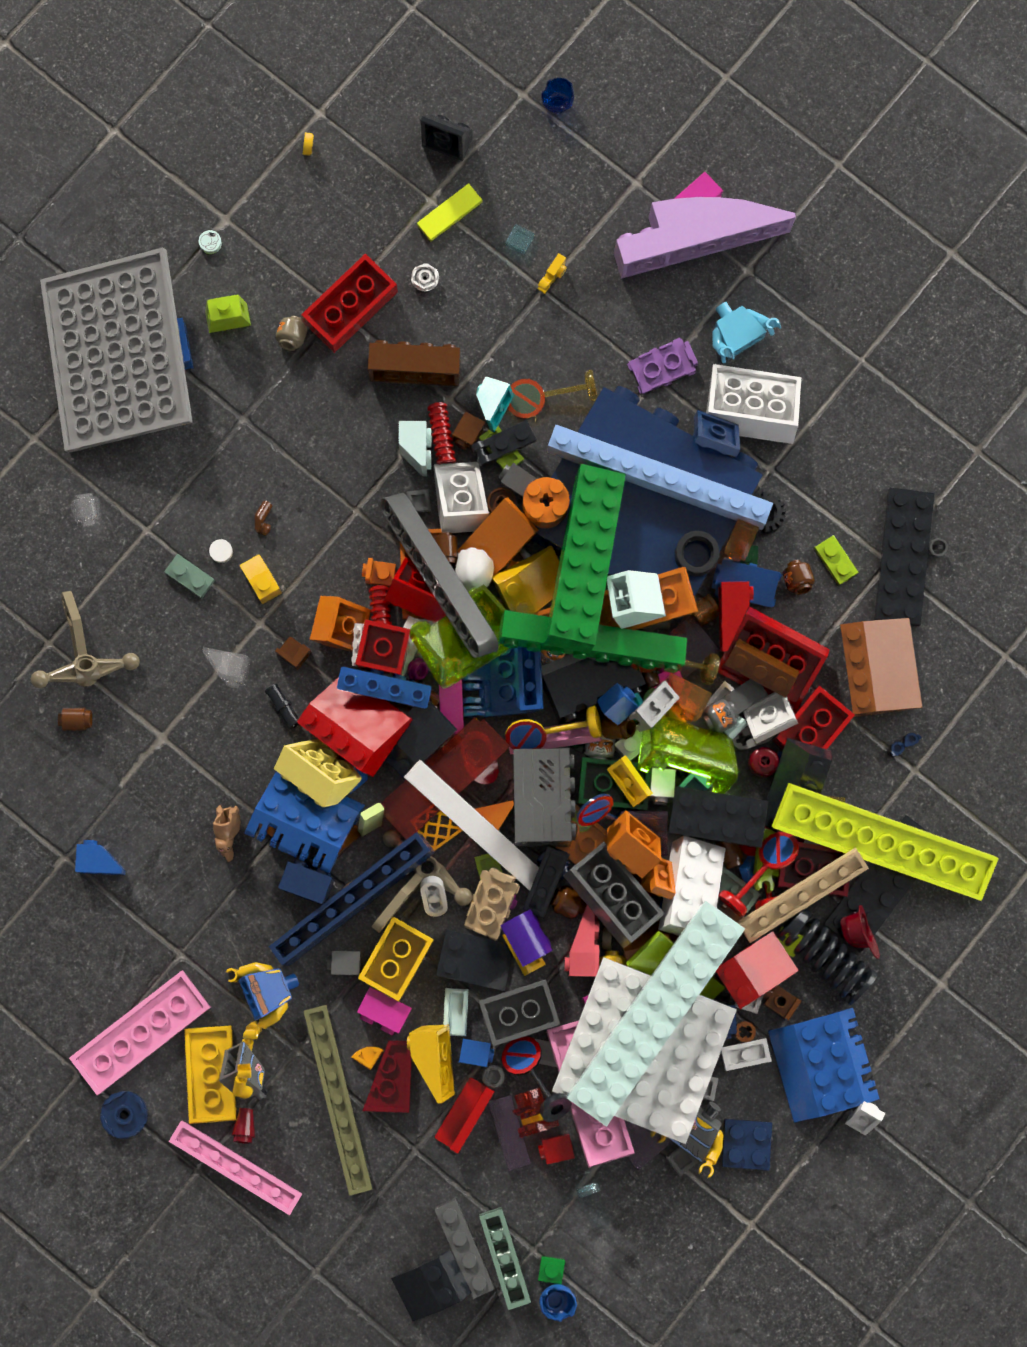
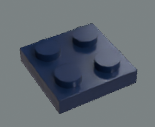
[694,410,740,457]
[722,1119,772,1170]

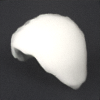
[455,548,494,594]

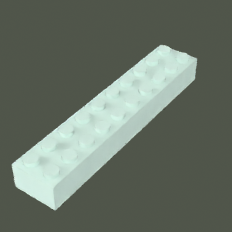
[567,900,745,1127]

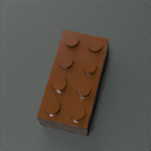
[368,340,461,386]

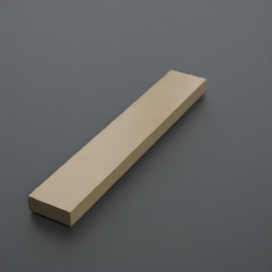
[737,848,869,943]

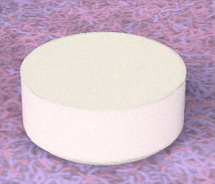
[209,539,233,563]

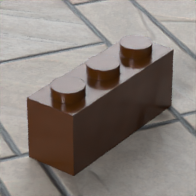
[725,639,799,698]

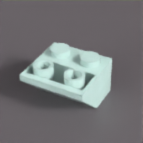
[399,421,432,476]
[607,570,666,629]

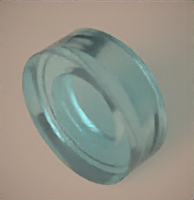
[576,1182,601,1199]

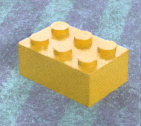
[358,917,434,1002]

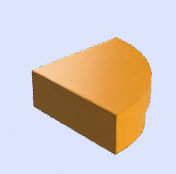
[351,1046,384,1070]

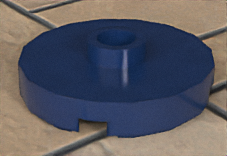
[100,1091,148,1139]

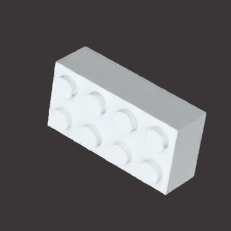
[658,836,725,936]

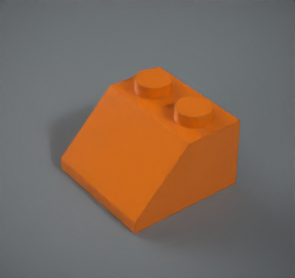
[310,596,371,652]

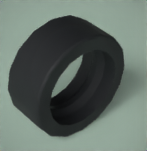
[675,531,719,576]

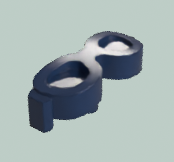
[890,733,922,756]

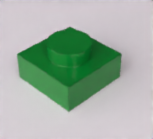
[538,1256,565,1284]

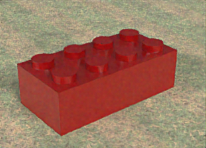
[301,254,398,353]

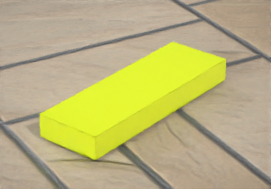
[417,183,482,242]

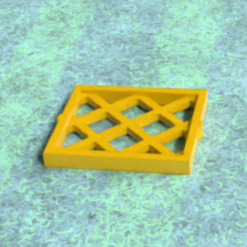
[411,805,463,851]

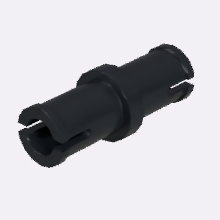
[265,684,299,729]

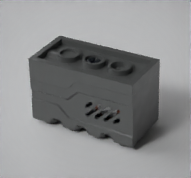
[513,748,576,848]

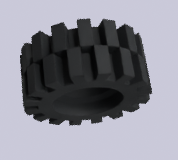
[747,491,786,535]

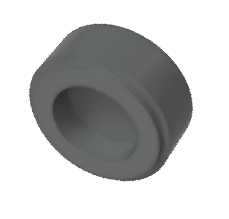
[482,1065,505,1089]

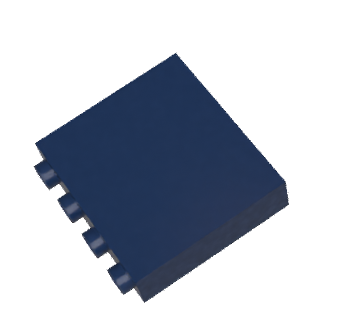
[530,386,763,623]

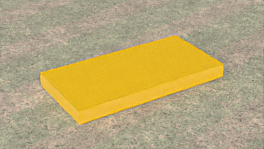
[184,1025,237,1124]

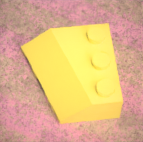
[274,739,362,807]

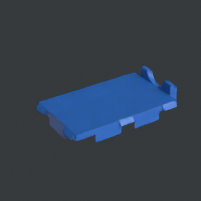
[711,557,782,608]

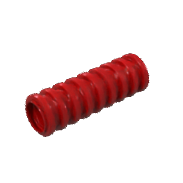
[427,402,456,465]
[369,585,392,625]

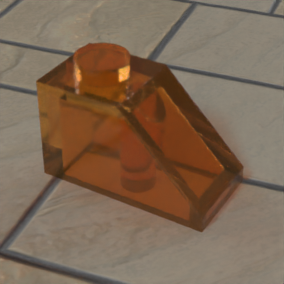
[724,519,759,562]
[664,673,712,722]

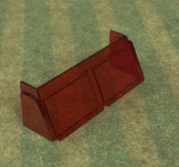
[380,717,510,840]

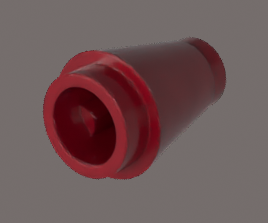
[232,1108,255,1144]

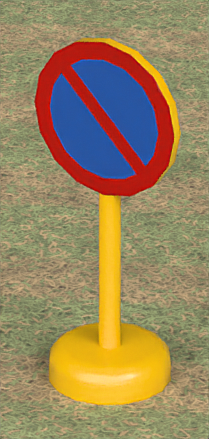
[505,706,602,749]

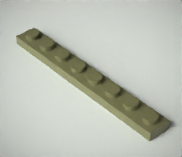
[304,1005,373,1196]

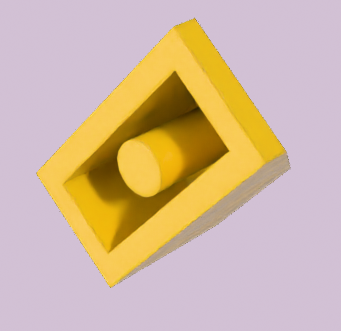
[240,555,282,604]

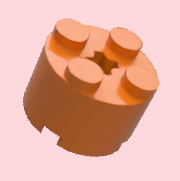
[523,477,570,528]

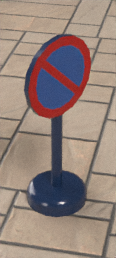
[577,794,642,826]

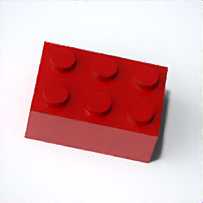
[773,686,855,749]

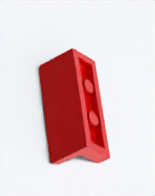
[435,1077,494,1153]

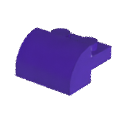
[500,909,553,967]

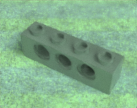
[479,1207,531,1310]

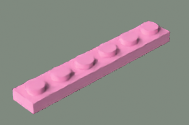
[169,1120,302,1215]

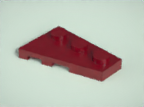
[362,1040,412,1113]

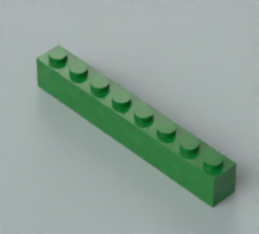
[498,610,687,673]

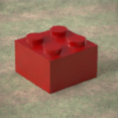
[355,619,412,675]

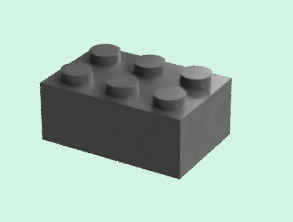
[479,979,560,1046]

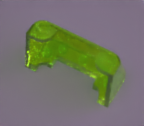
[410,584,509,689]
[637,715,739,794]

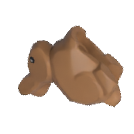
[213,805,241,862]

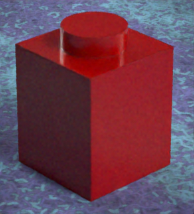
[538,1134,575,1164]

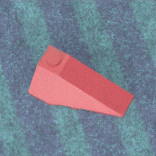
[564,905,599,977]

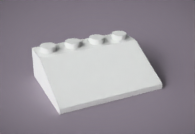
[706,364,801,444]

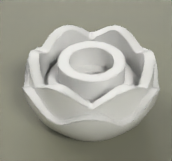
[411,264,439,291]

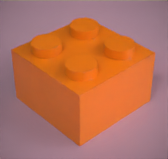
[607,811,661,878]

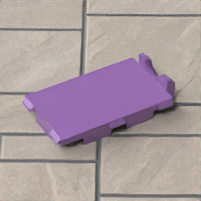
[627,338,698,394]

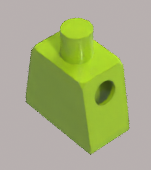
[205,295,251,333]

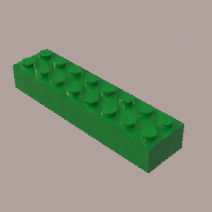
[544,464,626,654]

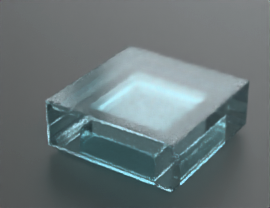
[505,224,535,255]

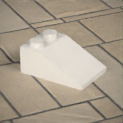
[434,462,489,533]

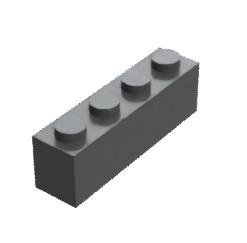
[434,1198,495,1299]

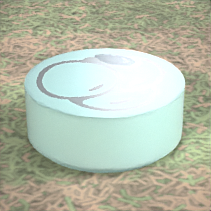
[199,230,222,254]

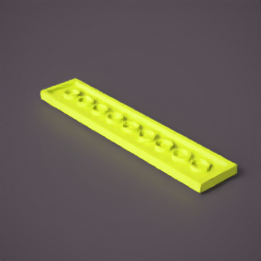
[772,783,999,901]

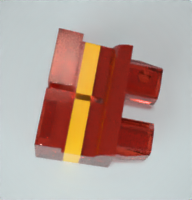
[512,1088,559,1138]

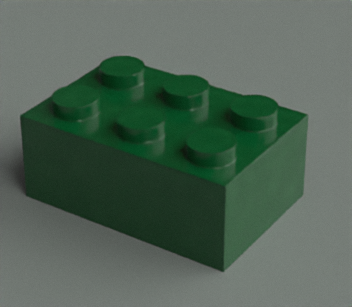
[577,757,652,813]

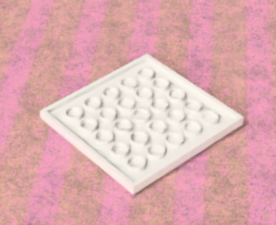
[552,957,736,1144]

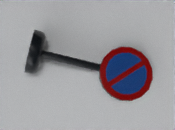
[501,1036,572,1122]

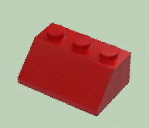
[384,557,450,629]

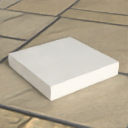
[743,692,798,743]

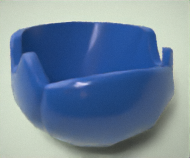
[539,1284,577,1322]

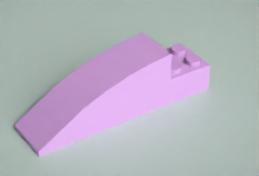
[614,197,796,279]

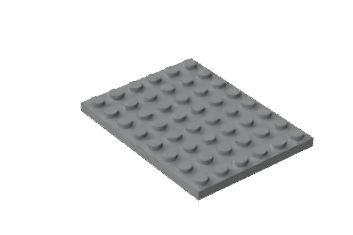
[40,248,193,453]

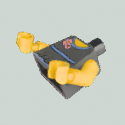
[219,1025,268,1100]
[650,1101,723,1178]

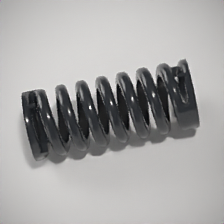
[777,908,878,1005]

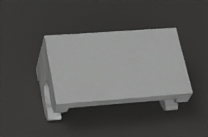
[629,681,680,732]

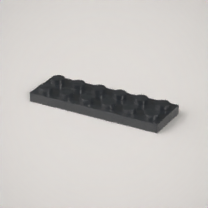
[874,487,935,626]
[823,815,930,953]

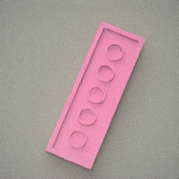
[69,970,211,1096]
[546,1021,635,1168]

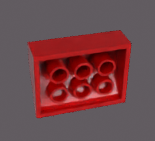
[715,606,830,714]
[297,677,413,777]

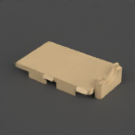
[464,867,520,941]

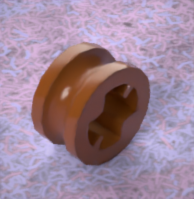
[734,1021,756,1042]

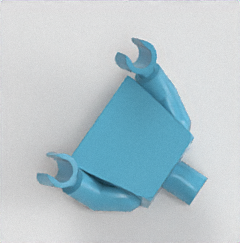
[712,302,781,363]

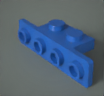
[337,667,432,709]

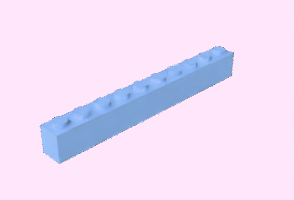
[547,425,773,530]

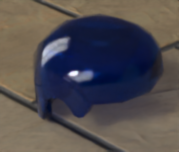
[541,77,575,113]

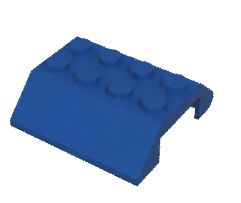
[460,624,543,718]
[245,772,365,873]
[768,1007,880,1122]

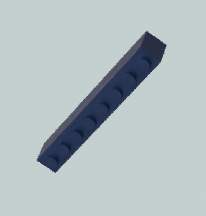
[269,832,436,966]

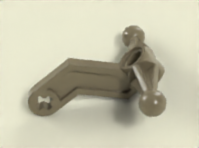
[31,591,140,688]
[372,830,473,933]

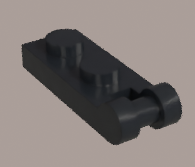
[470,420,537,467]

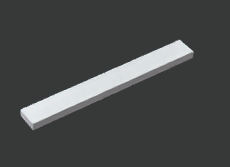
[404,760,539,890]

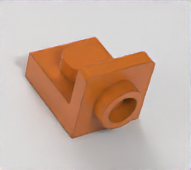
[362,558,396,587]

